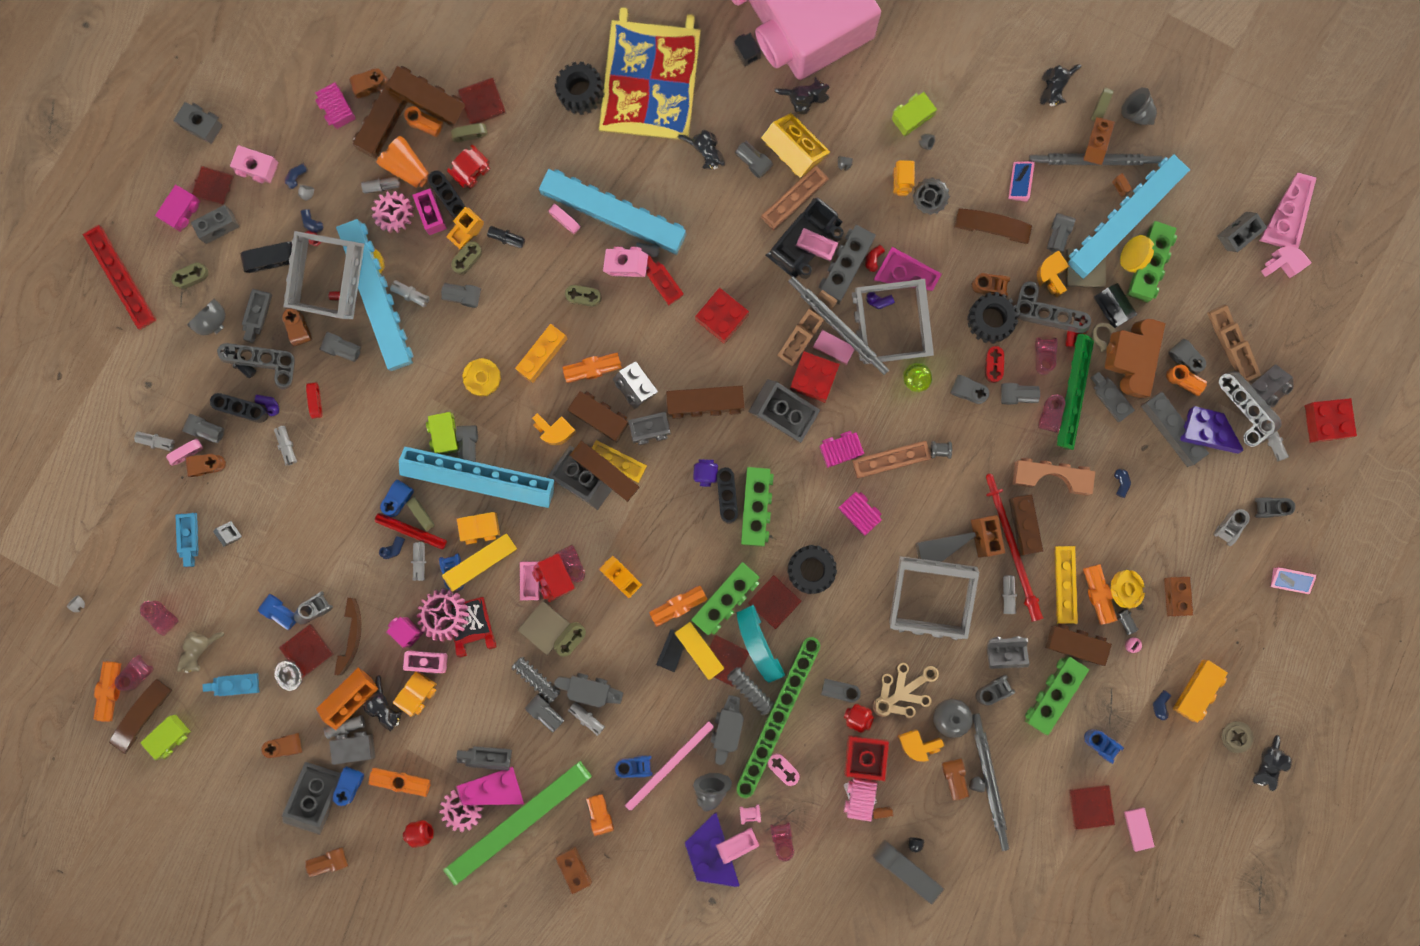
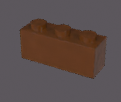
[567,391,629,443]
[1009,494,1044,556]
[1045,623,1112,666]

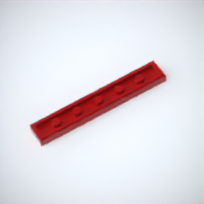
[83,225,156,330]

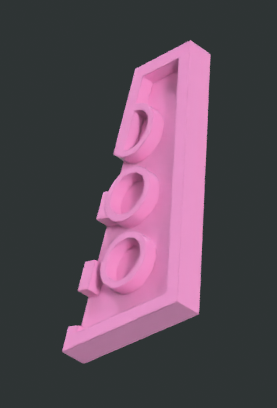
[1259,173,1316,249]

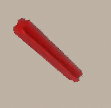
[374,513,447,550]

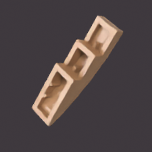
[777,290,838,366]
[1207,305,1261,382]

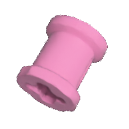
[740,805,761,824]

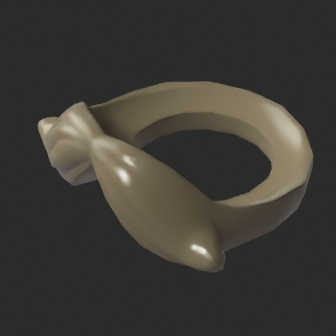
[1091,323,1117,352]

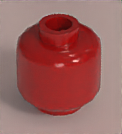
[844,704,874,733]
[403,820,434,848]

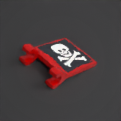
[448,597,497,658]

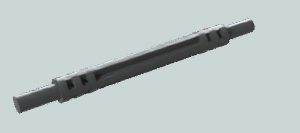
[1029,153,1162,166]
[788,276,889,375]
[972,713,1009,851]

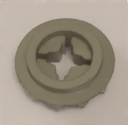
[1221,721,1253,753]

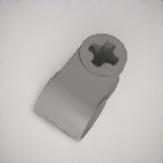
[1213,509,1250,546]

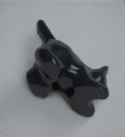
[1040,64,1081,106]
[774,77,830,114]
[678,130,725,170]
[363,675,403,732]
[1252,735,1292,791]

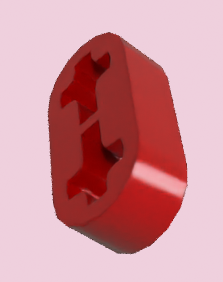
[985,346,1004,383]
[306,382,323,419]

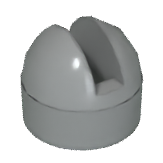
[298,185,314,200]
[67,595,85,612]

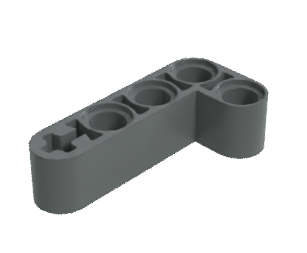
[1016,281,1091,333]
[217,343,295,389]
[1219,371,1282,447]
[872,840,944,904]

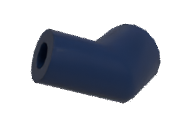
[285,163,308,189]
[300,209,324,233]
[1114,469,1131,498]
[379,536,405,559]
[1153,690,1171,721]

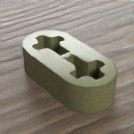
[1091,87,1114,121]
[451,123,487,142]
[451,241,482,274]
[171,263,208,289]
[565,285,601,307]
[406,497,435,531]
[554,622,586,657]

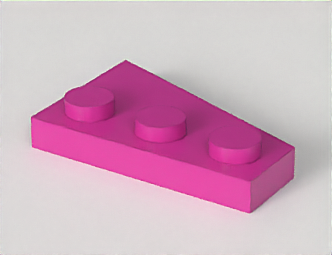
[873,247,942,291]
[456,767,524,805]

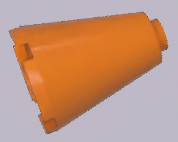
[376,136,429,188]

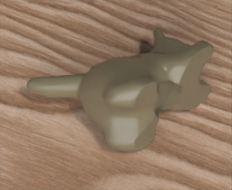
[177,631,224,673]

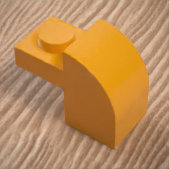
[446,207,484,249]
[1037,250,1069,298]
[532,413,576,445]
[599,556,642,598]
[898,729,944,761]

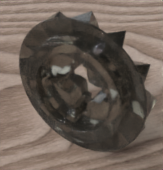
[275,659,304,691]

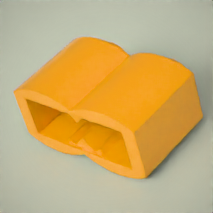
[893,160,915,196]
[457,512,500,545]
[393,671,437,717]

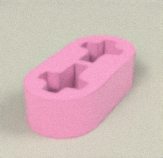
[548,204,581,234]
[166,439,203,466]
[768,753,799,786]

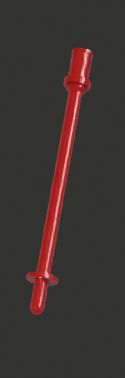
[986,473,1043,622]

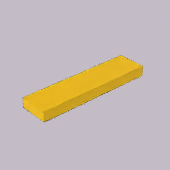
[442,533,517,592]
[1054,546,1078,624]

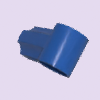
[257,594,296,630]

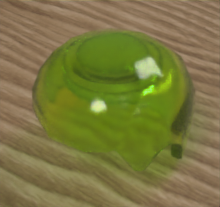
[903,362,932,392]

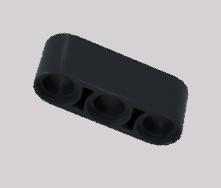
[428,171,466,219]
[240,242,292,273]
[210,393,268,423]
[717,467,738,524]

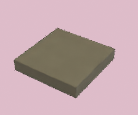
[1066,248,1106,288]
[518,601,570,655]

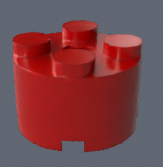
[447,145,491,189]

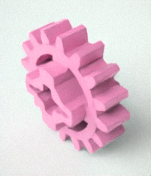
[372,191,414,233]
[440,790,483,832]

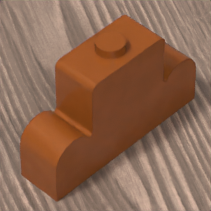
[1105,319,1166,399]

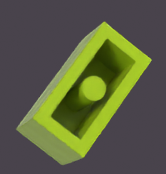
[892,92,937,137]
[426,412,459,455]
[140,715,191,760]

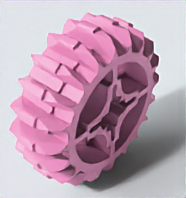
[417,589,470,642]

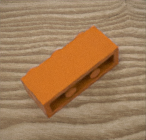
[316,667,378,730]

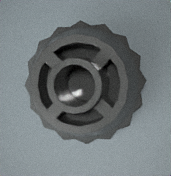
[913,177,950,215]

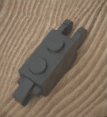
[554,673,623,707]
[710,695,744,766]

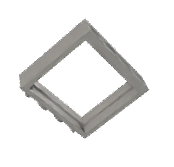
[284,231,364,319]
[852,279,934,364]
[889,556,979,640]

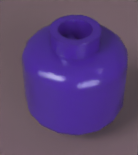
[693,459,718,487]

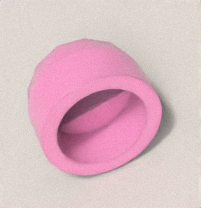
[1125,637,1142,653]

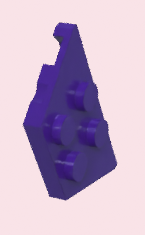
[1180,406,1244,454]
[685,812,740,887]

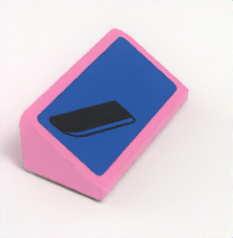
[1008,162,1035,202]
[1270,568,1316,594]

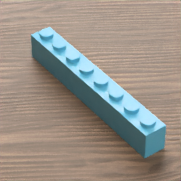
[1068,154,1190,279]
[539,169,686,255]
[336,219,414,371]
[399,447,554,508]

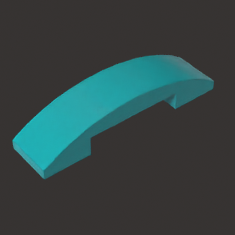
[736,605,786,683]

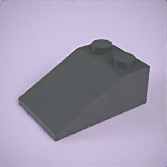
[748,379,820,443]
[548,445,612,510]
[282,762,341,835]

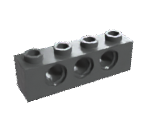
[818,225,876,305]

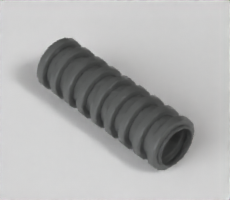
[512,656,561,703]
[727,667,774,715]

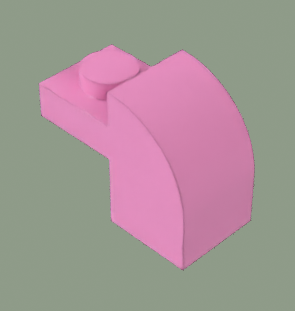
[1261,246,1311,278]

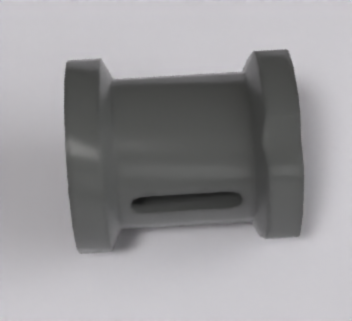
[931,441,952,459]

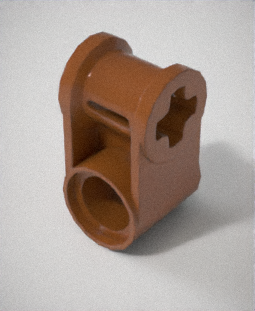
[349,68,388,99]
[972,273,1010,298]
[282,308,312,347]
[185,454,226,477]
[262,733,302,758]

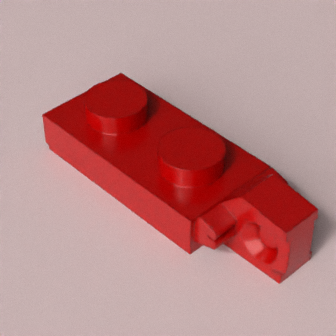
[646,255,684,306]

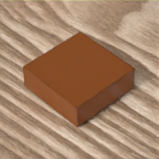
[1112,173,1132,197]
[872,806,893,819]

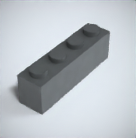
[1141,392,1209,467]

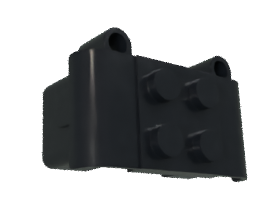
[765,197,843,279]

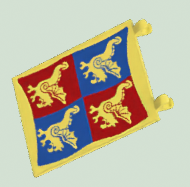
[599,8,701,139]

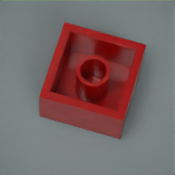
[695,287,749,344]
[790,351,840,403]
[1304,398,1357,443]
[532,553,575,602]
[844,735,889,781]

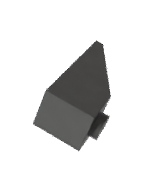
[915,532,976,562]

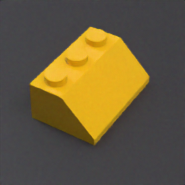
[761,113,830,178]

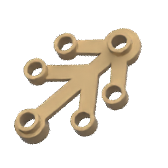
[873,663,939,718]

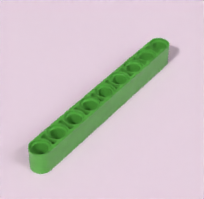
[737,637,820,798]
[443,761,592,886]

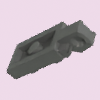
[242,289,272,343]
[1091,372,1135,423]
[456,746,512,771]

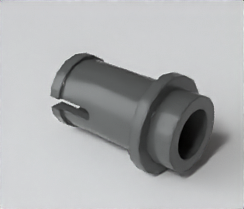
[636,242,660,258]
[1117,609,1138,635]

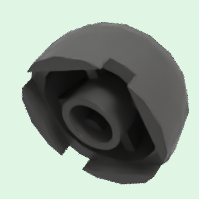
[187,298,226,336]
[933,699,973,738]

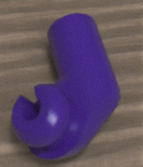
[866,292,895,309]
[254,395,280,416]

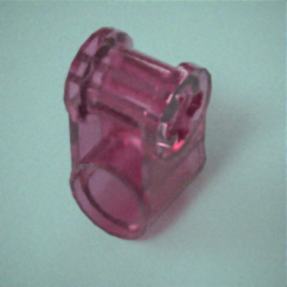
[1035,337,1058,375]
[1038,394,1065,433]
[555,544,585,583]
[140,601,179,636]
[115,655,154,691]
[770,821,794,862]

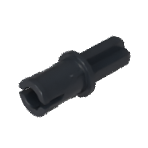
[487,225,525,248]
[222,349,256,378]

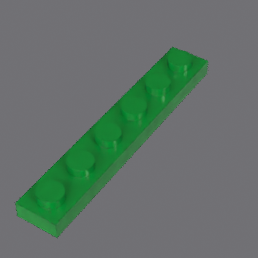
[1057,334,1094,450]

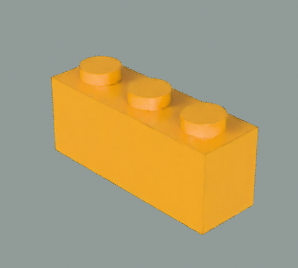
[515,323,567,383]
[1172,660,1228,723]

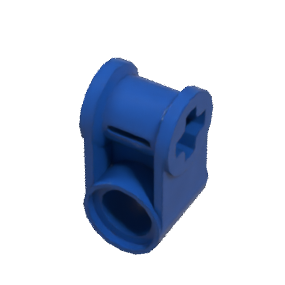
[380,479,414,517]
[439,553,465,592]
[1084,729,1124,764]
[615,756,653,778]
[333,766,364,806]

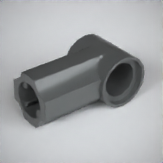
[735,141,773,179]
[1047,213,1076,253]
[441,283,481,308]
[319,332,361,362]
[1001,383,1040,404]
[182,413,224,443]
[456,425,478,462]
[821,678,861,703]
[525,694,564,732]

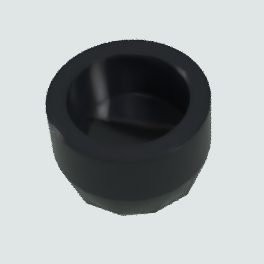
[908,837,924,853]

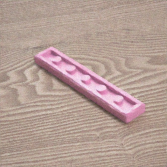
[625,721,714,810]

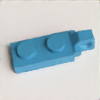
[175,513,199,567]
[202,673,259,696]

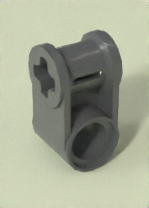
[1168,339,1206,375]
[950,375,989,404]
[1255,497,1296,518]
[294,591,333,625]
[976,675,1015,705]

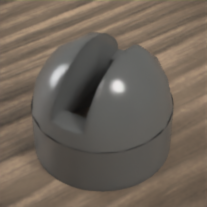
[919,134,935,150]
[837,156,853,171]
[969,777,986,793]

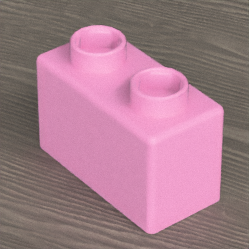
[731,0,881,80]

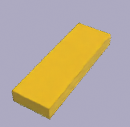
[592,440,647,483]
[674,622,724,680]

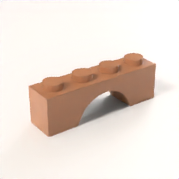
[1012,458,1095,496]

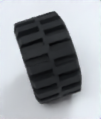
[555,62,605,115]
[967,292,1019,344]
[787,545,837,594]

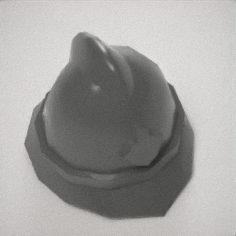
[1122,87,1157,125]
[693,773,732,812]

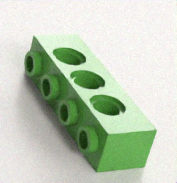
[1126,221,1177,303]
[741,467,774,547]
[691,562,760,636]
[1024,656,1090,735]

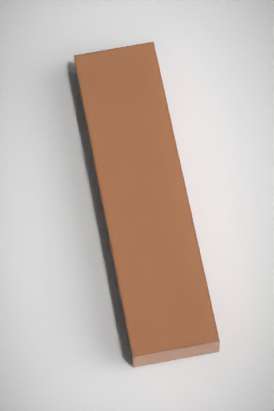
[761,166,829,230]
[852,441,931,479]

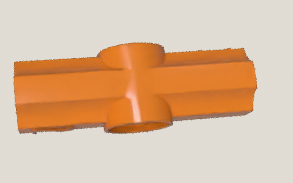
[562,352,622,383]
[1083,564,1117,625]
[649,586,708,627]
[93,661,121,722]
[369,767,431,797]

